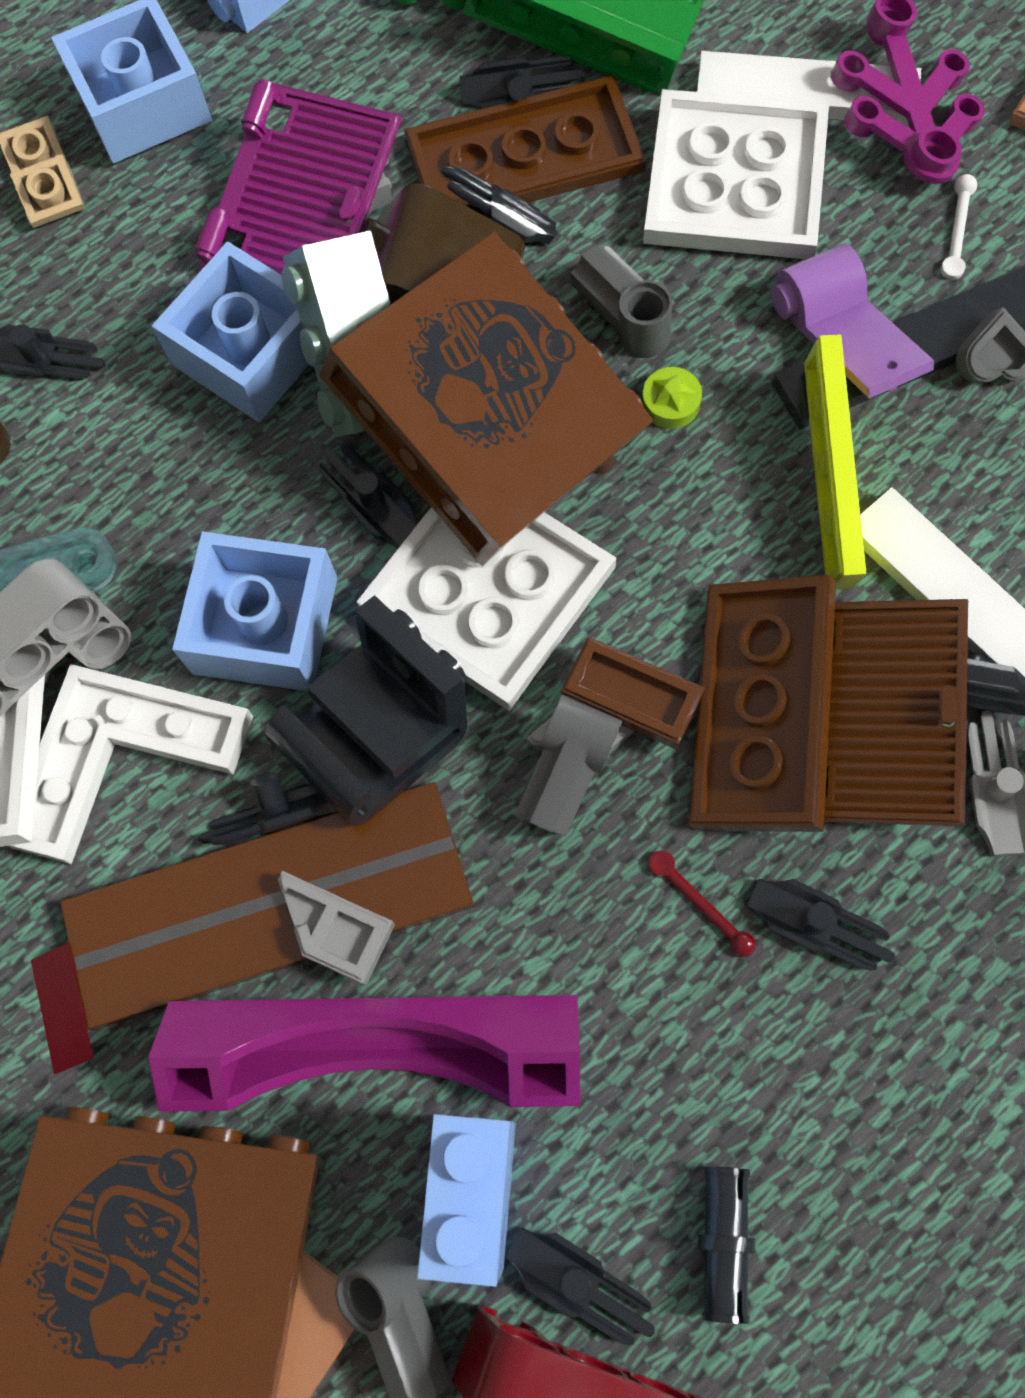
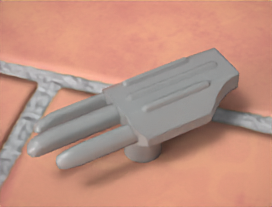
[967,711,1025,857]

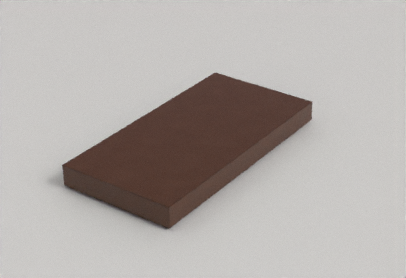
[404,75,646,215]
[689,575,836,832]

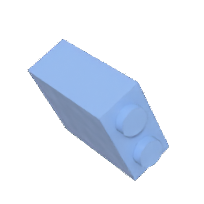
[418,1114,516,1287]

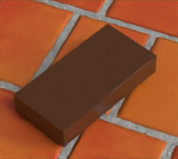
[560,636,705,750]

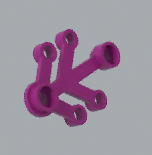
[830,0,985,184]

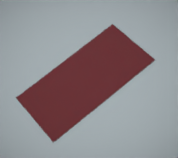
[31,942,94,1075]

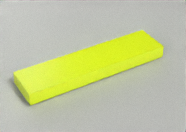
[804,335,866,590]

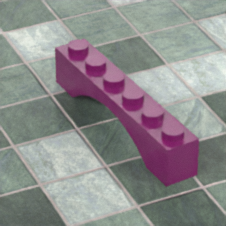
[148,995,581,1112]

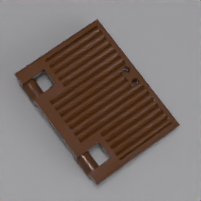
[824,599,969,827]

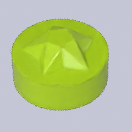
[642,367,702,429]

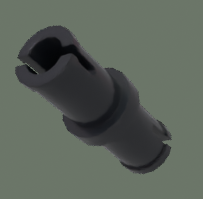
[698,1167,755,1324]

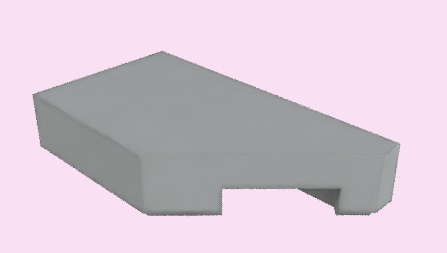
[278,871,395,986]

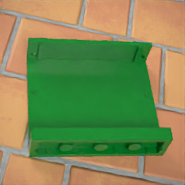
[464,0,704,95]

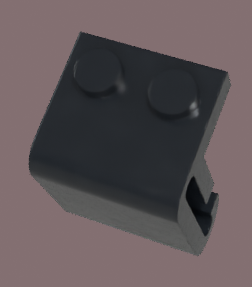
[265,595,467,826]

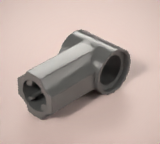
[570,245,672,358]
[515,694,622,836]
[335,1236,452,1398]

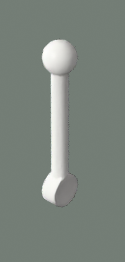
[941,174,977,280]

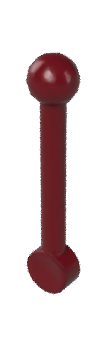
[649,850,756,958]

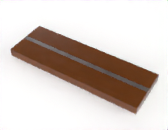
[60,782,475,1031]

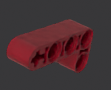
[452,1306,703,1398]

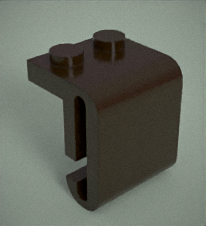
[361,183,526,305]

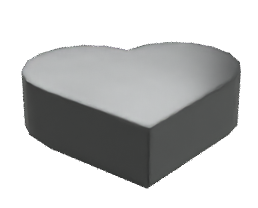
[956,307,1025,382]

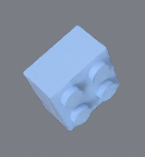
[51,0,212,164]
[151,241,309,423]
[172,531,337,691]

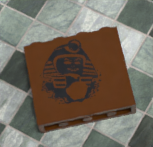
[319,232,654,566]
[0,1107,326,1398]

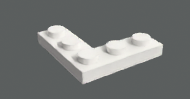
[8,664,253,864]

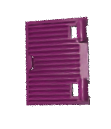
[195,79,402,275]

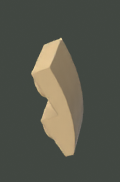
[0,116,85,228]

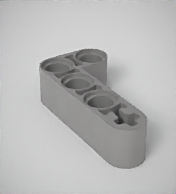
[0,559,131,716]

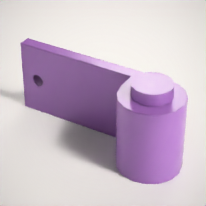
[771,243,934,399]

